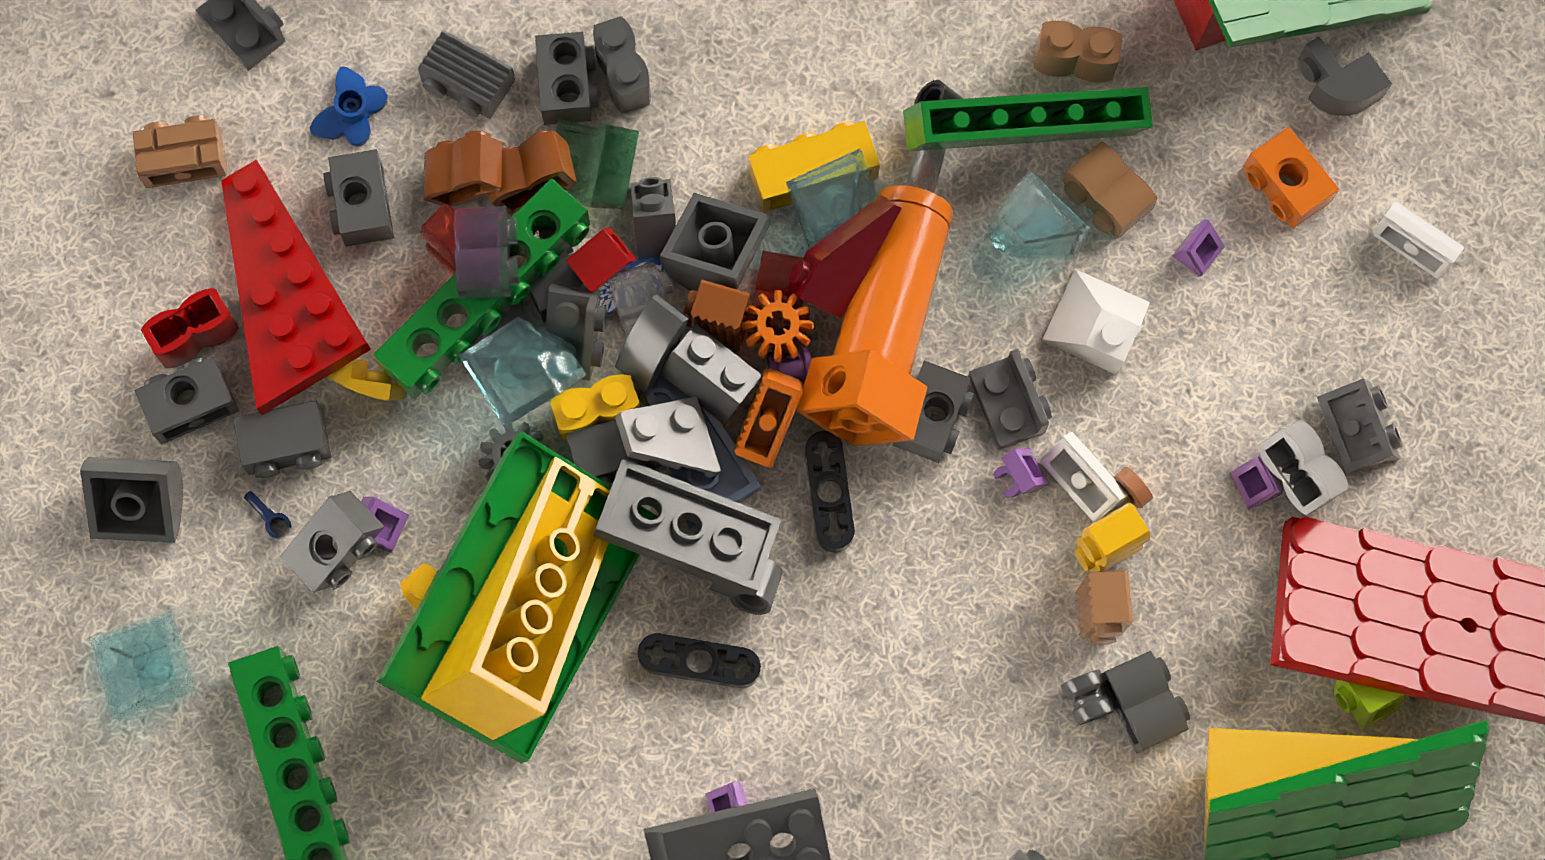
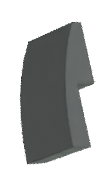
[614,294,688,391]

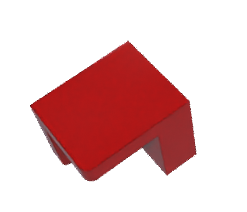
[565,228,637,292]

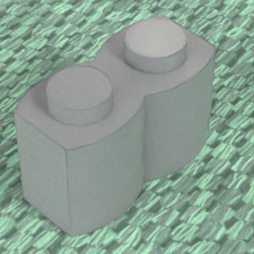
[1258,420,1349,515]

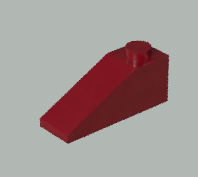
[787,195,902,319]

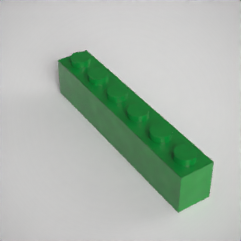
[903,87,1153,152]

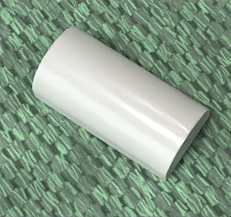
[1372,201,1464,279]
[1039,432,1128,523]

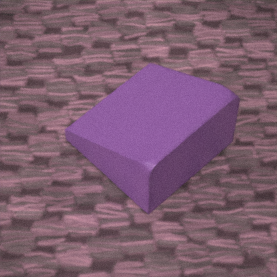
[361,497,409,553]

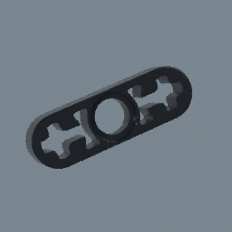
[805,431,855,553]
[638,633,761,688]

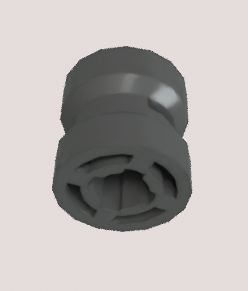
[1061,670,1117,726]

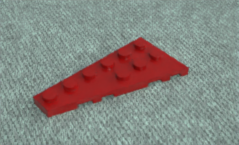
[221,159,371,415]

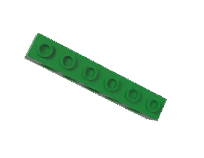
[373,178,590,399]
[228,646,350,860]

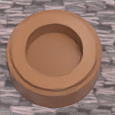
[1114,467,1153,508]

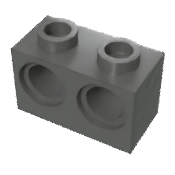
[535,32,599,125]

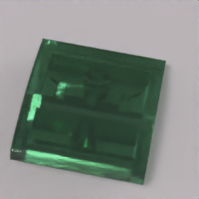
[555,119,639,209]

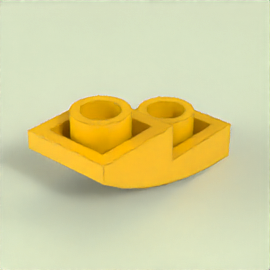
[328,359,405,401]

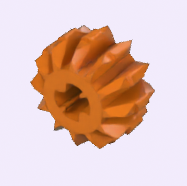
[742,290,814,363]

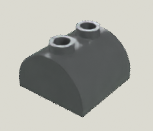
[660,193,770,291]
[80,457,183,543]

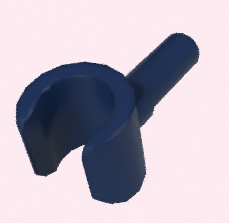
[244,491,292,540]

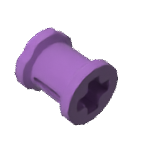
[767,347,811,380]

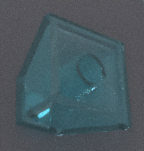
[786,148,877,249]
[987,171,1090,260]
[459,317,586,427]
[89,610,197,720]

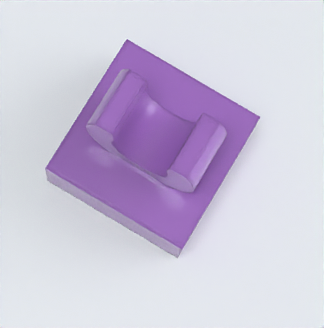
[993,448,1050,497]

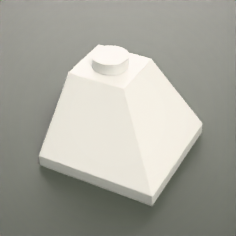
[1042,269,1150,375]

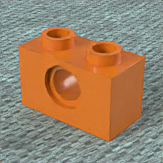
[1243,127,1340,229]

